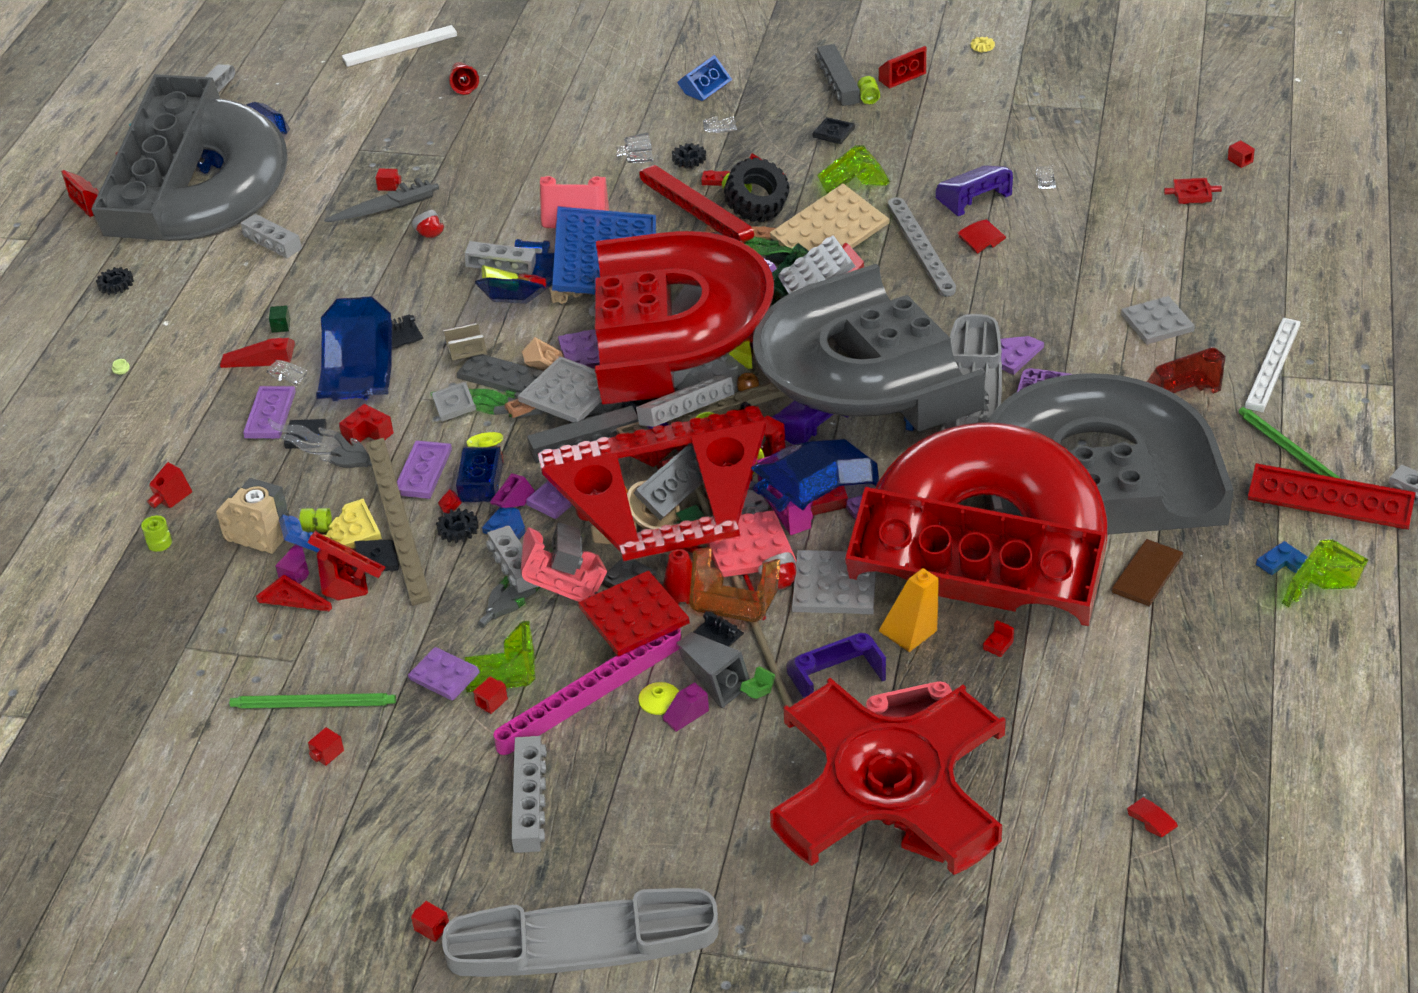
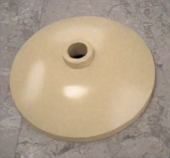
[627,481,680,530]

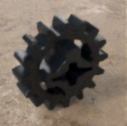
[672,143,706,168]
[96,267,134,295]
[436,508,479,543]

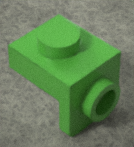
[740,666,775,699]

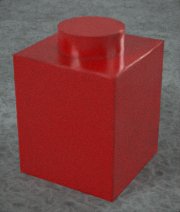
[1227,140,1255,168]
[375,168,401,191]
[473,676,508,714]
[308,727,344,766]
[411,901,449,942]

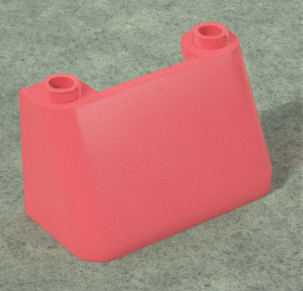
[540,176,609,228]
[521,527,607,602]
[865,681,952,718]

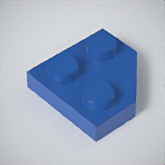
[482,507,526,540]

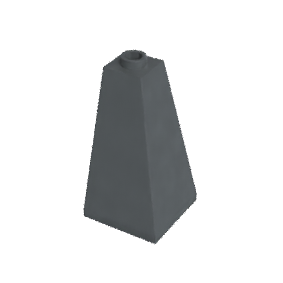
[677,632,750,708]

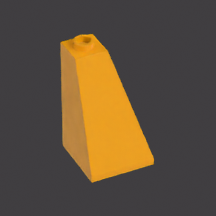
[879,568,938,652]

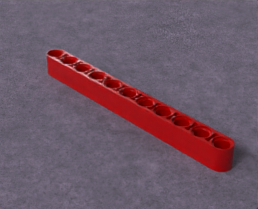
[639,165,755,243]

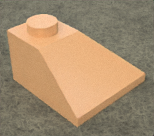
[522,337,564,371]

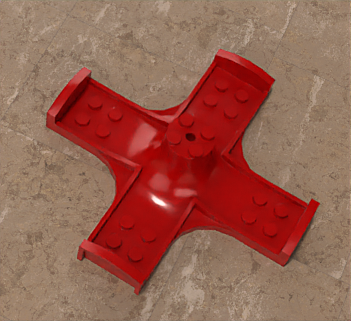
[770,678,1006,875]

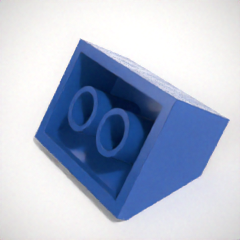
[677,55,732,101]

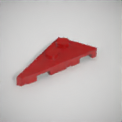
[256,575,332,612]

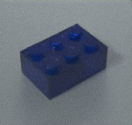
[456,447,503,502]

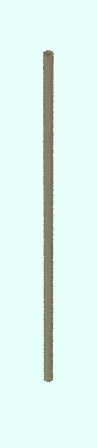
[695,485,793,707]

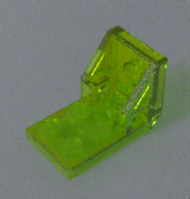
[817,145,891,194]
[1282,539,1369,607]
[465,621,536,693]

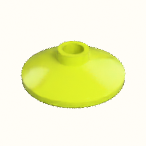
[467,432,503,451]
[639,682,679,715]

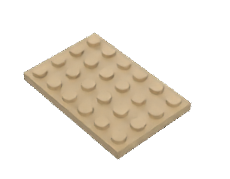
[770,184,889,259]

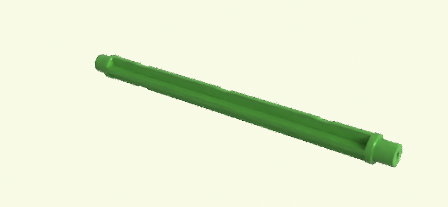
[1238,407,1341,479]
[229,693,396,709]

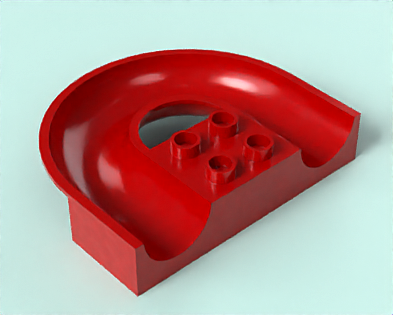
[595,231,774,405]
[845,423,1107,626]

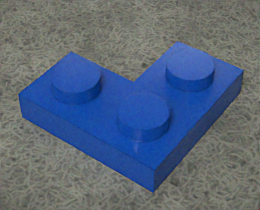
[279,514,320,552]
[1256,541,1315,577]

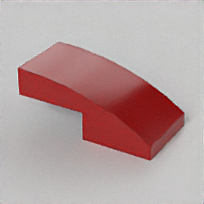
[1127,797,1178,838]

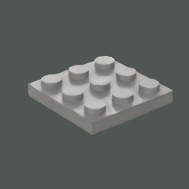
[1121,296,1195,345]

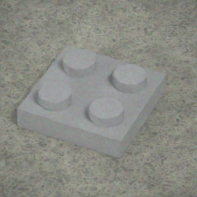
[431,381,476,421]

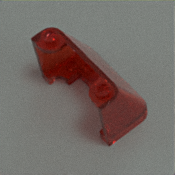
[1146,347,1226,394]

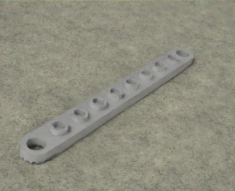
[888,197,956,297]

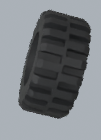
[724,158,790,222]

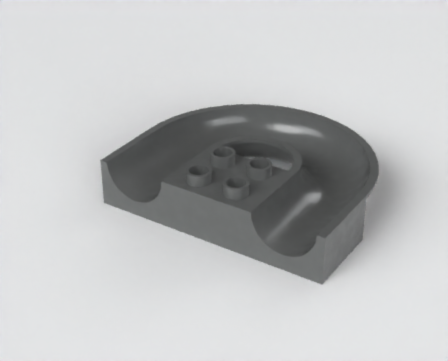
[92,74,288,241]
[753,264,985,432]
[982,373,1234,535]

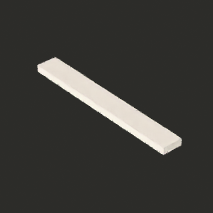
[342,25,457,67]
[1245,318,1301,412]

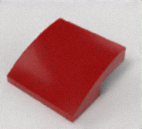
[957,219,1006,254]

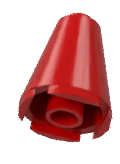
[449,62,479,95]
[662,549,702,605]

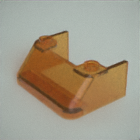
[689,547,780,622]

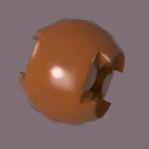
[736,373,759,391]

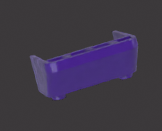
[786,633,886,698]

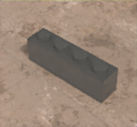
[551,522,583,575]

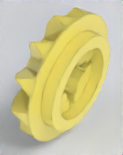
[971,37,995,52]

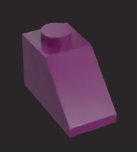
[490,473,535,508]
[275,544,309,584]
[663,682,709,732]

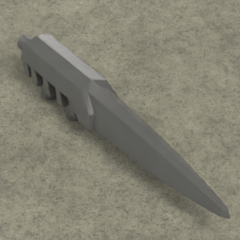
[324,178,439,222]

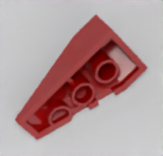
[220,338,295,368]

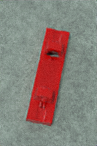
[307,531,385,579]

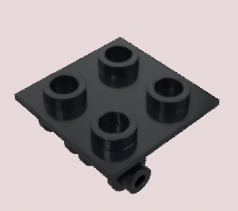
[380,314,424,349]
[693,611,744,647]

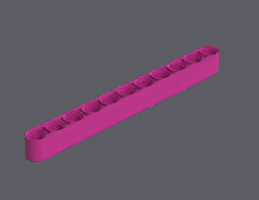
[493,628,681,755]

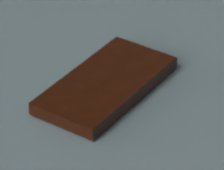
[1112,539,1184,607]

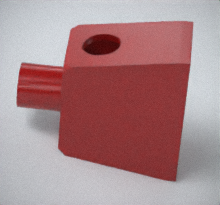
[147,462,193,509]

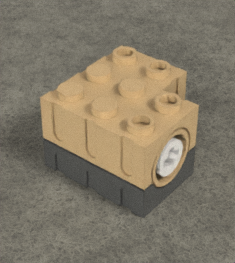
[216,478,290,554]

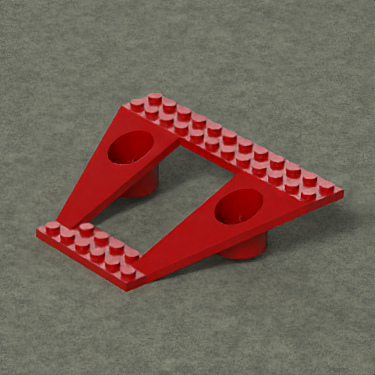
[538,406,766,561]

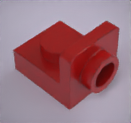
[983,620,1014,657]

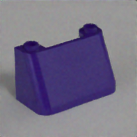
[935,165,1013,216]
[772,401,849,449]

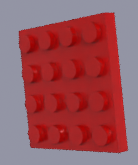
[578,570,690,657]

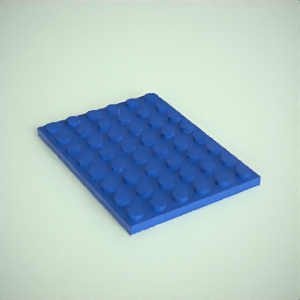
[552,206,656,295]

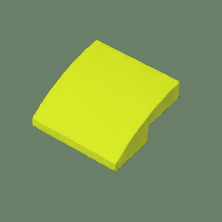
[482,265,519,291]

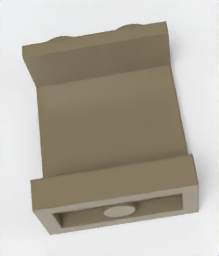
[444,323,487,360]

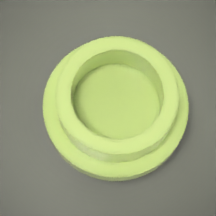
[112,359,130,375]

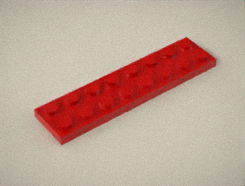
[1248,463,1416,530]

